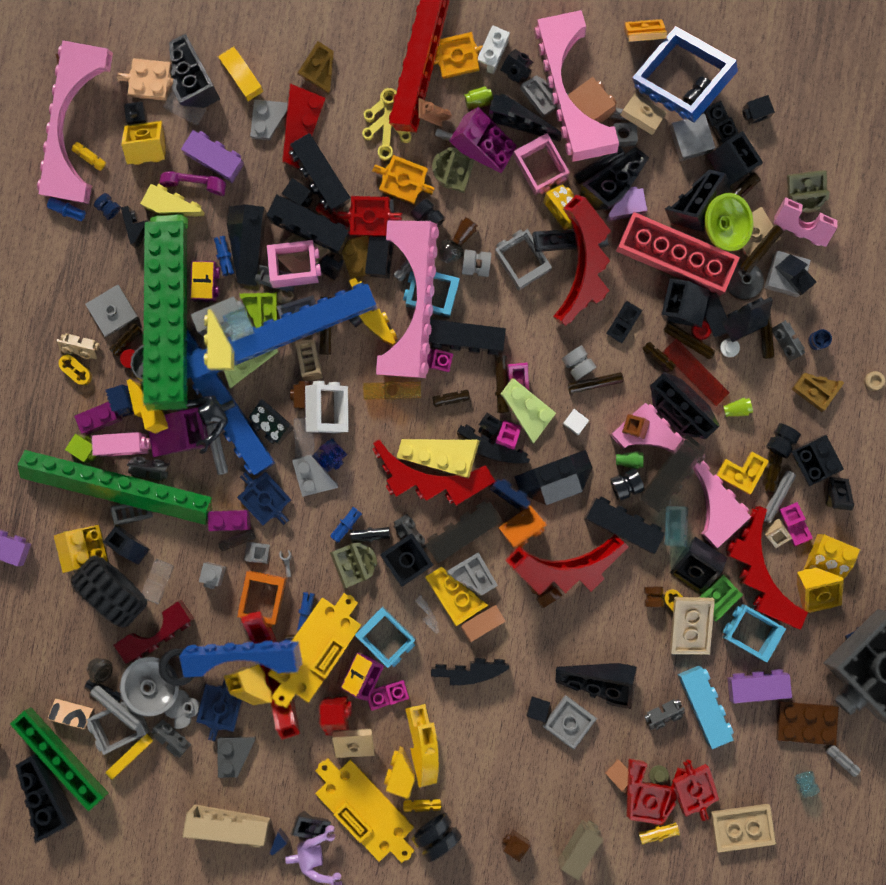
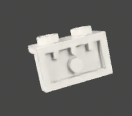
[478,26,510,74]

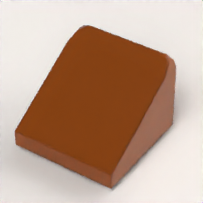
[622,414,650,439]

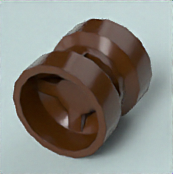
[644,586,664,607]

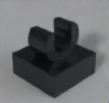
[124,101,147,124]
[320,254,343,281]
[478,412,503,438]

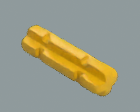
[71,142,106,171]
[403,799,441,812]

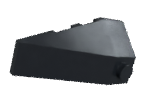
[169,34,221,108]
[489,94,562,142]
[227,204,267,286]
[556,663,637,709]

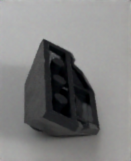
[650,372,720,439]
[514,450,593,505]

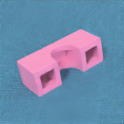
[774,197,838,247]

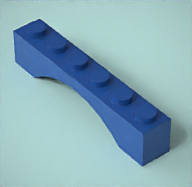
[180,640,302,677]

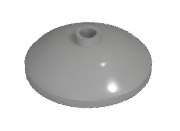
[120,657,179,716]

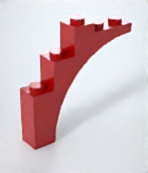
[553,195,611,326]
[372,439,496,505]
[726,506,808,630]
[505,534,628,595]
[241,611,300,740]

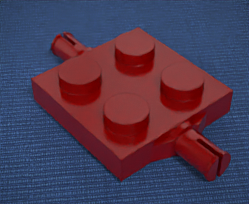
[337,196,402,236]
[672,760,719,821]

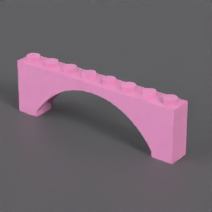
[534,10,619,162]
[37,40,113,204]
[376,220,439,378]
[610,403,751,548]

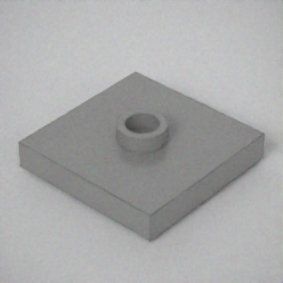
[85,285,139,337]
[542,694,597,750]

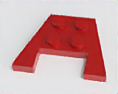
[627,759,686,825]

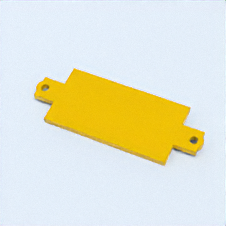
[268,593,361,708]
[315,758,414,863]

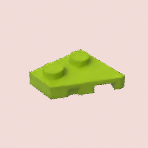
[240,293,278,328]

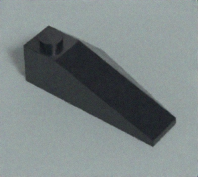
[580,147,649,210]

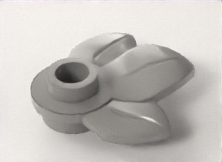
[164,690,200,729]

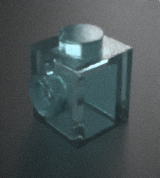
[222,308,254,341]

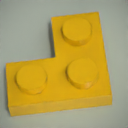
[716,452,769,495]

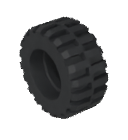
[71,556,147,628]

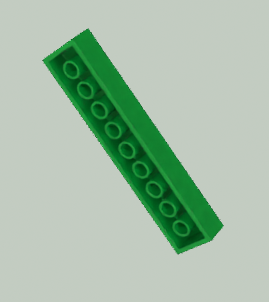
[143,221,187,411]

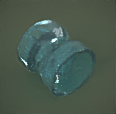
[795,771,820,797]

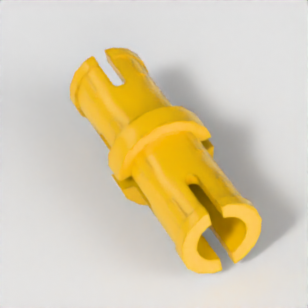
[639,823,680,845]

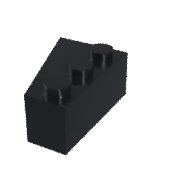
[665,169,731,232]

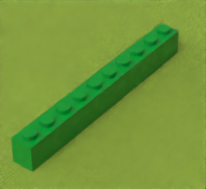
[17,450,212,525]

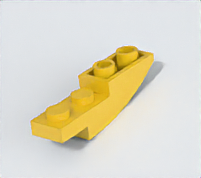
[349,278,398,346]
[405,704,439,788]

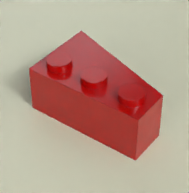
[320,696,352,736]

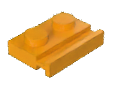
[624,19,667,42]

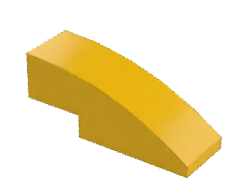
[218,47,264,101]
[126,379,168,434]

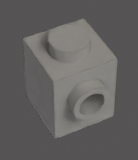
[199,562,226,589]

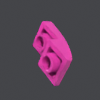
[427,349,453,372]
[368,680,409,711]

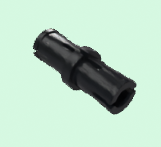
[351,527,390,543]

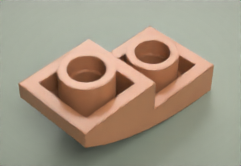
[460,605,506,643]

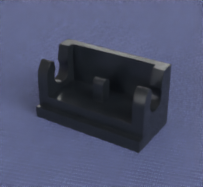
[365,236,394,279]

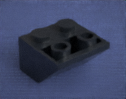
[706,131,763,186]
[661,278,710,328]
[722,297,773,343]
[791,435,844,486]

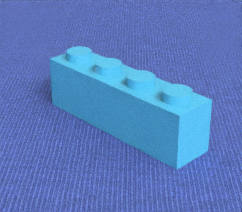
[677,665,734,749]

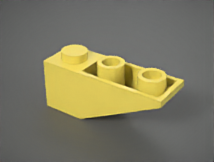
[140,184,205,216]
[204,309,234,370]

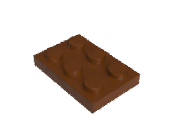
[776,701,839,746]

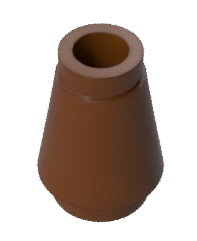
[452,217,478,246]

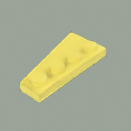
[396,439,480,478]

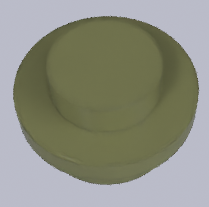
[649,765,669,785]

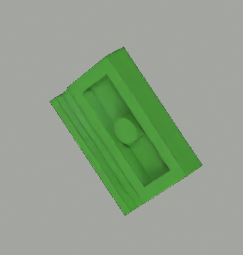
[699,575,743,622]

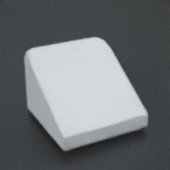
[563,409,589,436]

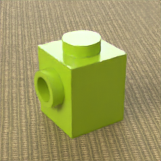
[65,434,97,463]

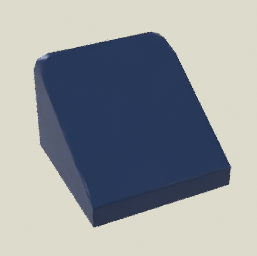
[270,828,289,856]

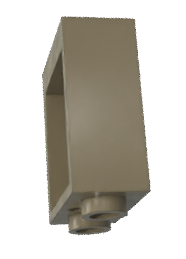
[558,819,603,880]

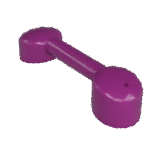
[159,171,226,196]

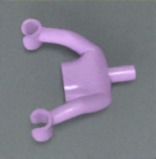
[286,825,342,885]

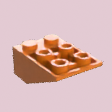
[498,506,547,547]

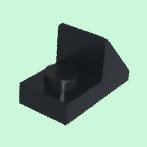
[121,206,149,248]
[776,254,817,296]
[826,477,854,511]
[291,811,331,839]

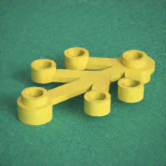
[362,88,411,161]

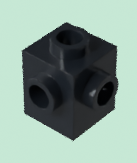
[500,49,533,83]

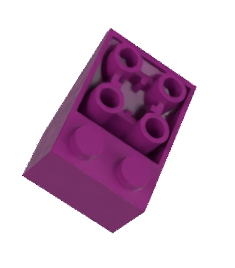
[449,107,517,173]
[148,407,210,457]

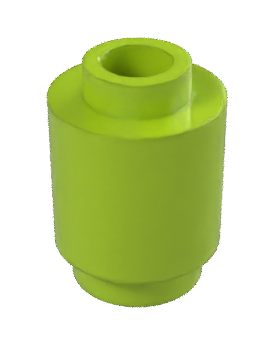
[464,86,493,110]

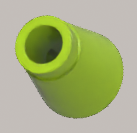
[723,397,753,417]

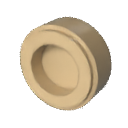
[864,371,885,391]

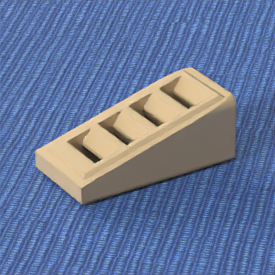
[296,338,323,381]

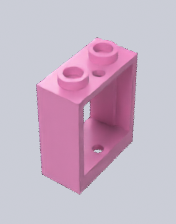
[513,133,570,195]
[267,240,321,288]
[92,432,151,457]

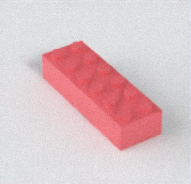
[616,212,740,296]

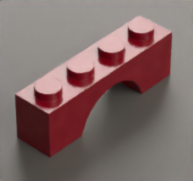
[113,600,194,664]

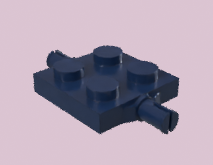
[237,472,292,526]
[196,674,243,741]

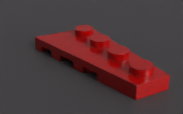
[282,83,326,169]

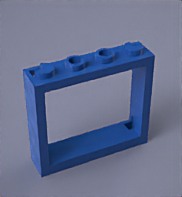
[632,27,738,123]

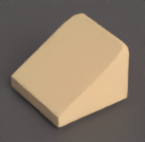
[763,519,792,548]

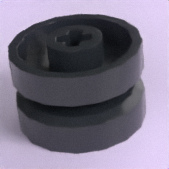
[411,813,462,862]

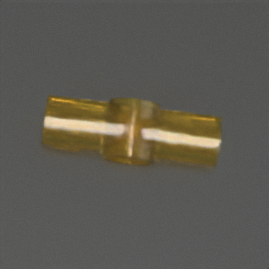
[363,381,421,400]

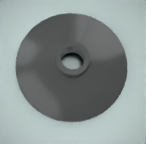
[727,262,764,299]

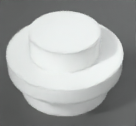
[720,338,740,357]

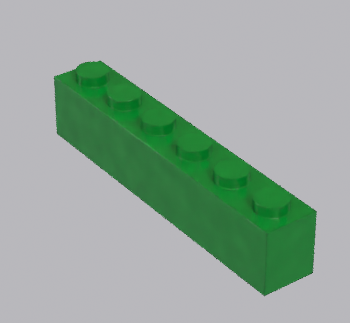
[10,707,109,812]

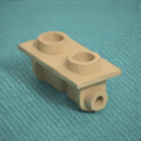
[57,333,100,360]

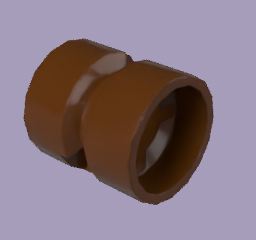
[527,581,563,608]

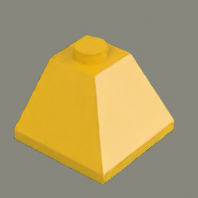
[797,568,844,613]

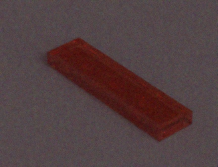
[662,338,730,406]

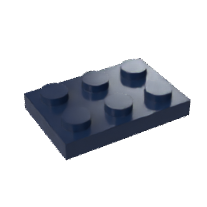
[489,479,531,511]

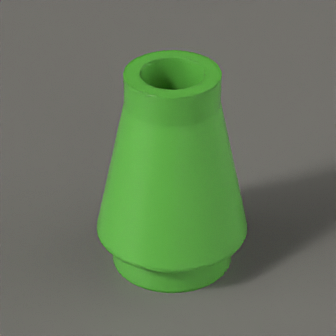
[616,450,644,470]

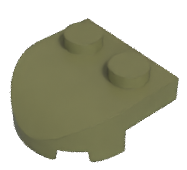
[432,147,475,193]
[787,170,830,213]
[330,543,377,588]

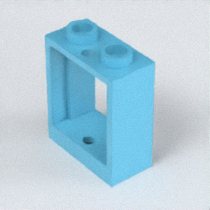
[403,271,460,318]
[723,604,786,662]
[355,606,416,668]

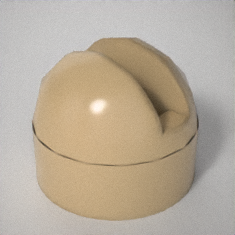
[277,289,294,304]

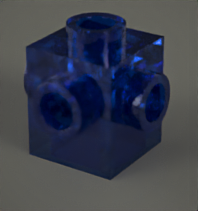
[312,438,347,473]

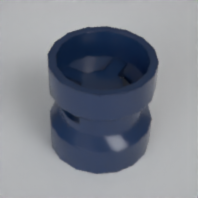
[94,193,121,220]
[808,329,832,350]

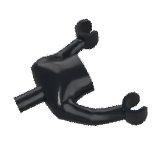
[176,395,235,454]

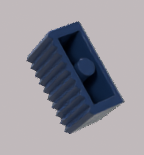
[105,384,134,417]

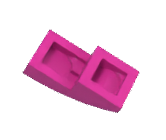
[496,420,522,450]
[779,502,813,547]

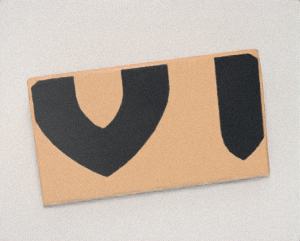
[47,699,93,729]

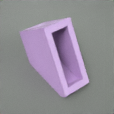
[607,187,647,221]

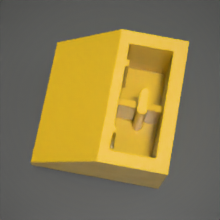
[54,525,108,573]
[223,664,272,705]
[384,746,415,799]

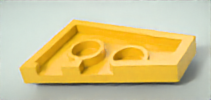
[425,567,488,626]

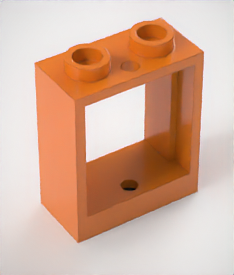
[237,570,287,627]

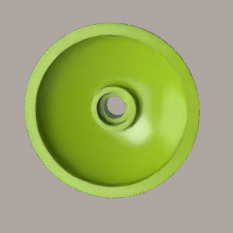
[705,193,753,251]

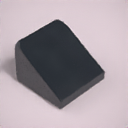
[526,696,550,722]

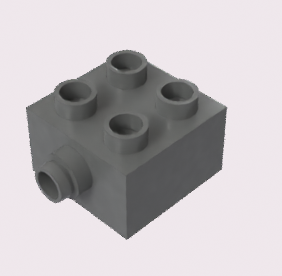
[823,609,886,723]

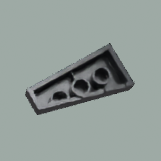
[267,194,350,255]
[16,753,77,844]

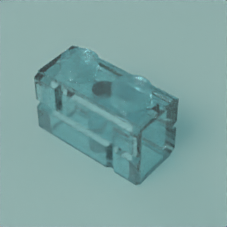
[665,506,688,547]

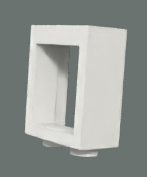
[305,381,348,433]

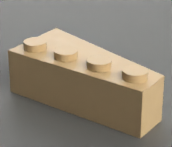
[183,804,270,847]

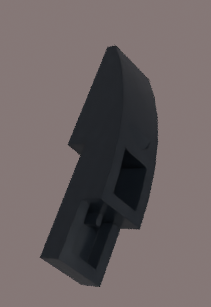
[457,424,530,464]
[431,658,509,686]

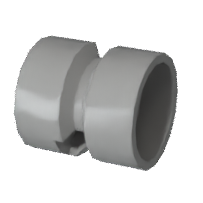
[462,249,492,277]
[561,345,597,381]

